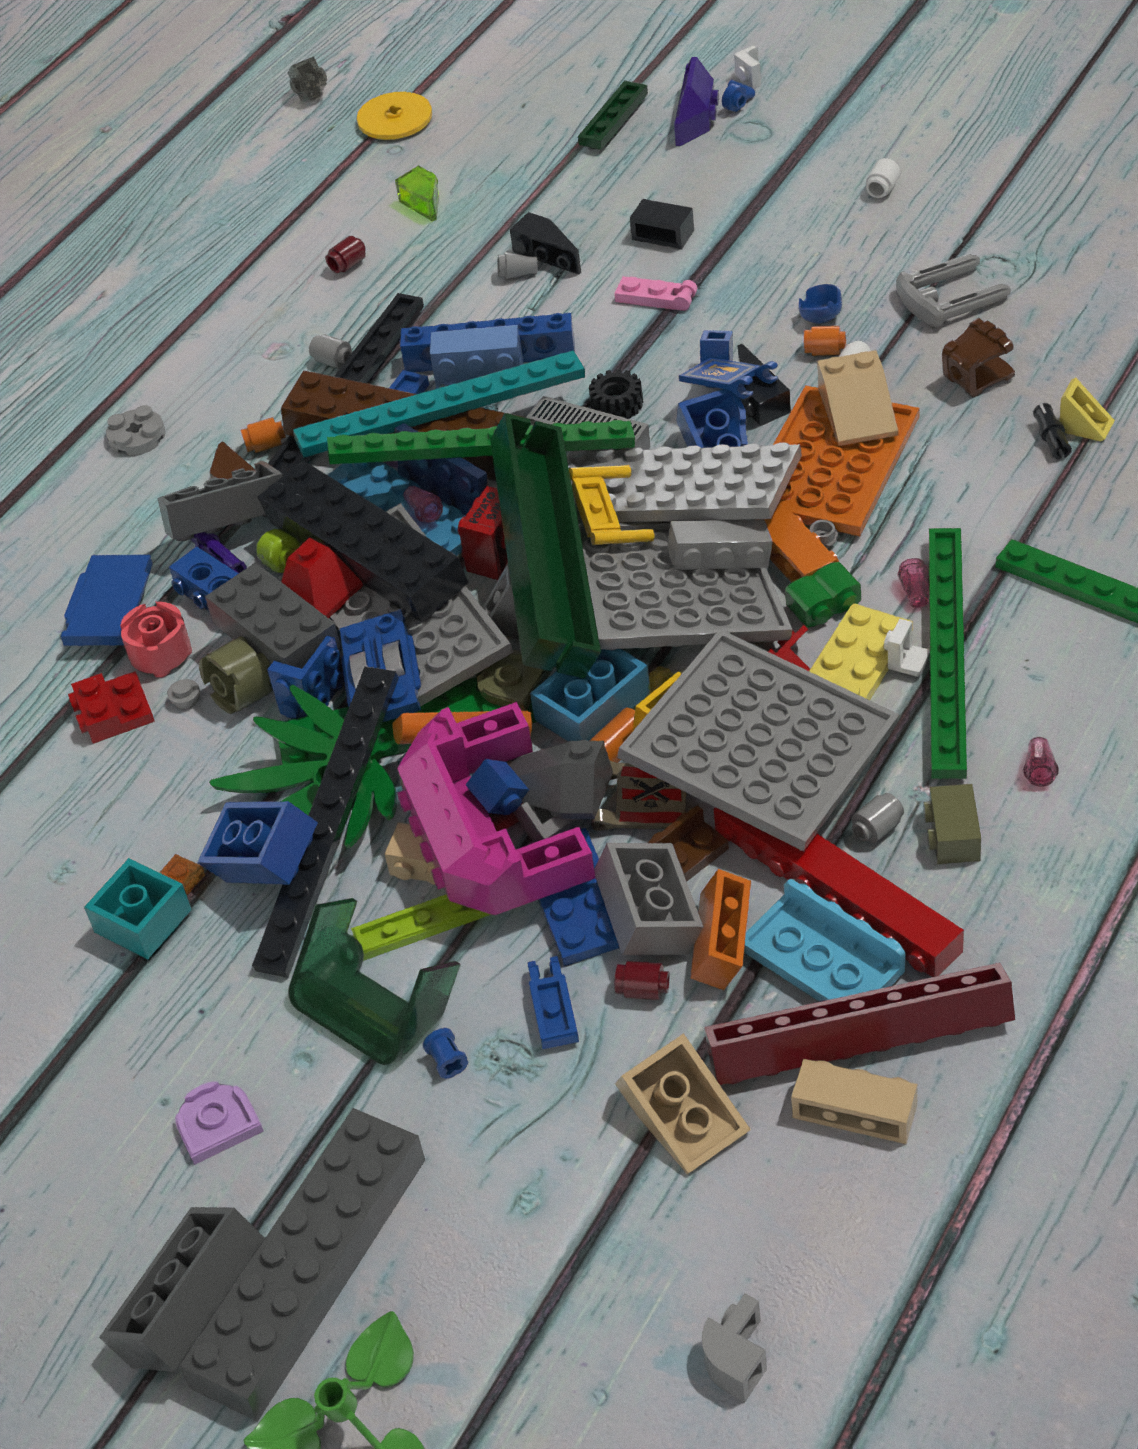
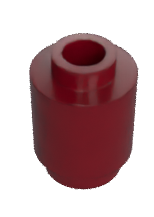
[325,235,366,273]
[615,961,670,1001]

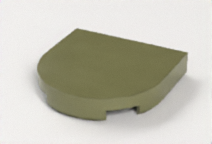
[476,650,554,711]

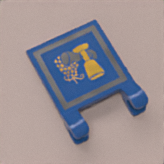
[679,357,778,399]

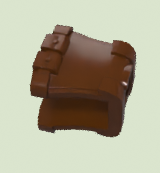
[942,318,1015,397]

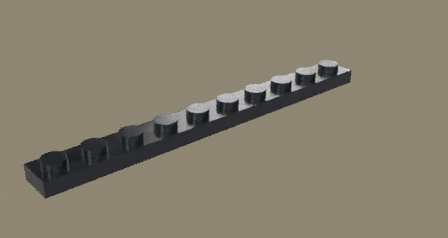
[268,293,424,476]
[252,666,399,978]

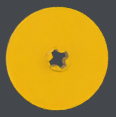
[357,92,432,140]

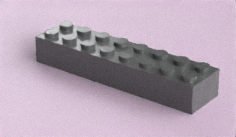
[179,1108,425,1422]

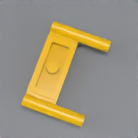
[569,465,655,545]

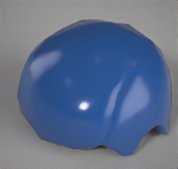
[799,284,842,324]

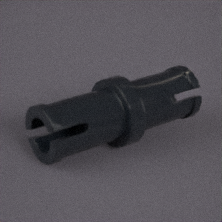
[1033,403,1072,459]

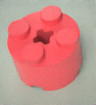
[120,602,192,677]

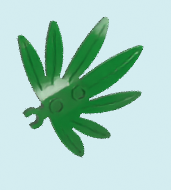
[209,685,399,849]

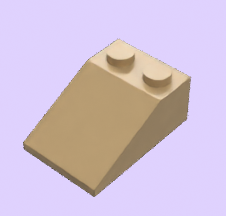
[817,350,898,446]
[615,1033,751,1174]

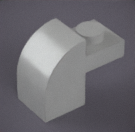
[702,1293,767,1403]

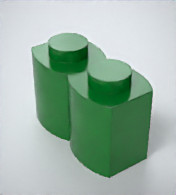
[785,562,862,628]

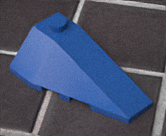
[676,389,748,448]

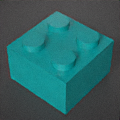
[84,858,192,959]

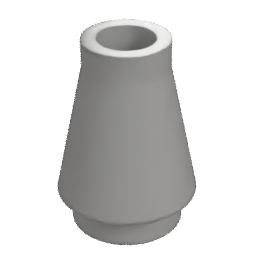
[497,252,538,280]

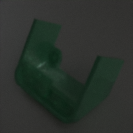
[288,898,461,1065]

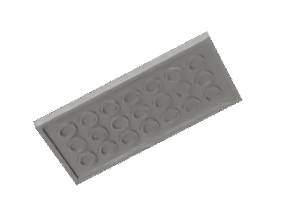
[567,442,802,523]
[330,503,514,706]

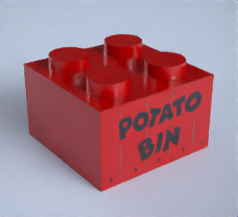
[457,486,508,580]

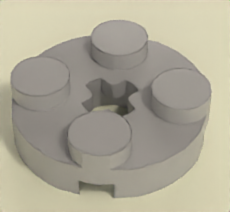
[106,405,165,456]

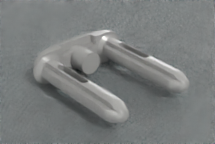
[896,254,1011,328]

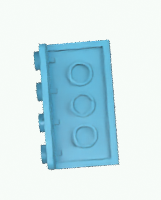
[744,879,905,1002]

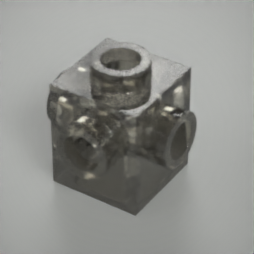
[288,56,327,100]

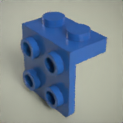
[267,636,345,719]

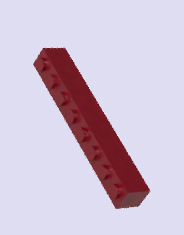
[704,963,1015,1085]

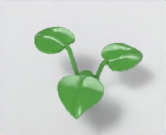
[243,1311,425,1449]

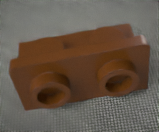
[648,805,729,882]

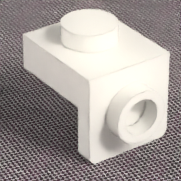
[734,45,761,89]
[884,619,930,677]

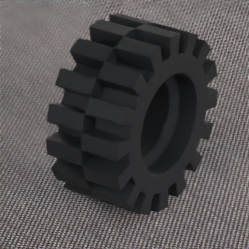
[589,369,643,419]

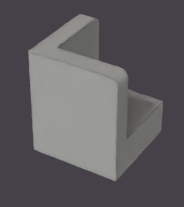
[513,802,572,843]

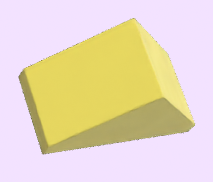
[1059,377,1115,442]

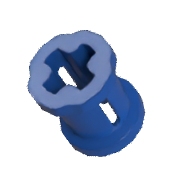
[423,1028,469,1079]

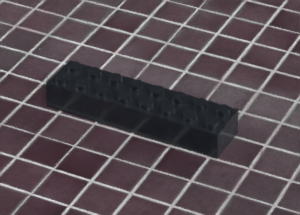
[257,460,469,623]

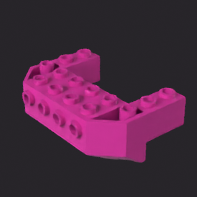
[397,702,595,915]

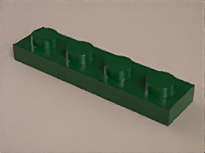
[578,80,648,150]

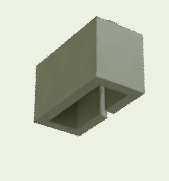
[923,784,981,864]

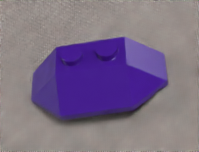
[674,57,719,146]

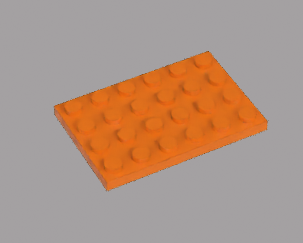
[773,385,920,536]

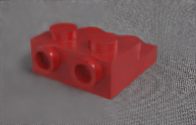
[68,671,155,744]

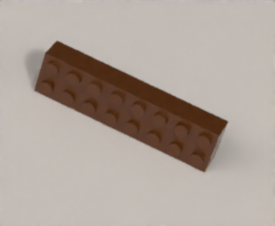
[281,370,523,480]

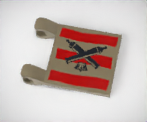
[591,760,686,831]

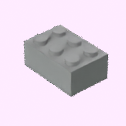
[594,843,703,955]

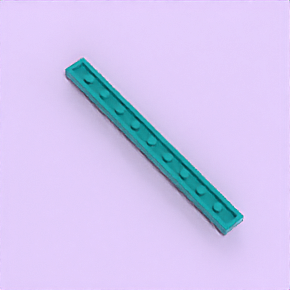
[293,350,585,457]

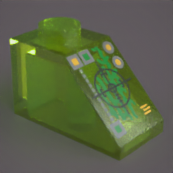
[395,165,439,222]

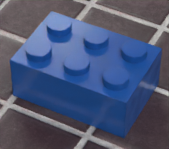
[197,801,318,885]

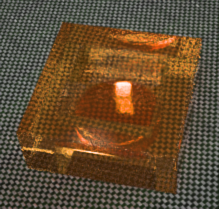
[159,854,205,896]

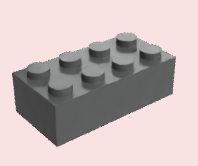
[205,562,341,669]
[99,1207,265,1372]

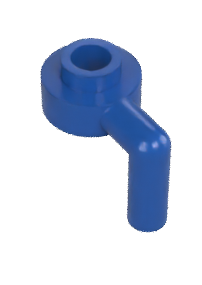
[722,80,755,112]

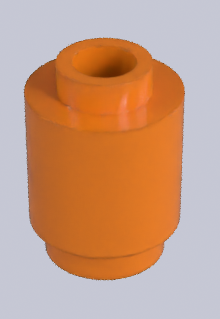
[804,326,846,356]
[241,417,286,453]

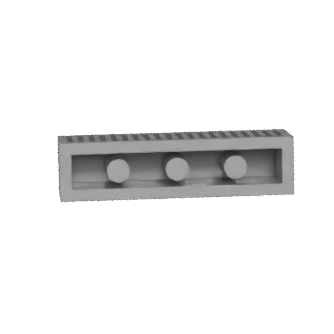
[526,396,651,452]

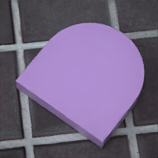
[175,1082,264,1165]

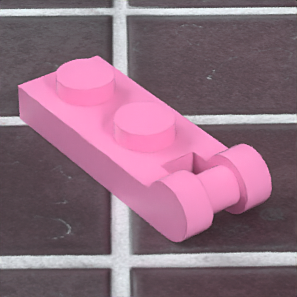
[614,276,698,311]

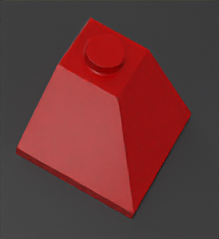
[281,538,363,618]

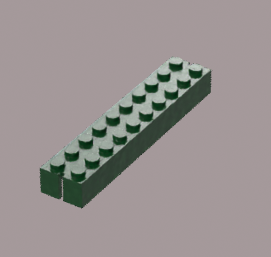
[490,413,601,678]

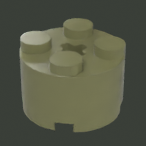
[199,636,272,714]

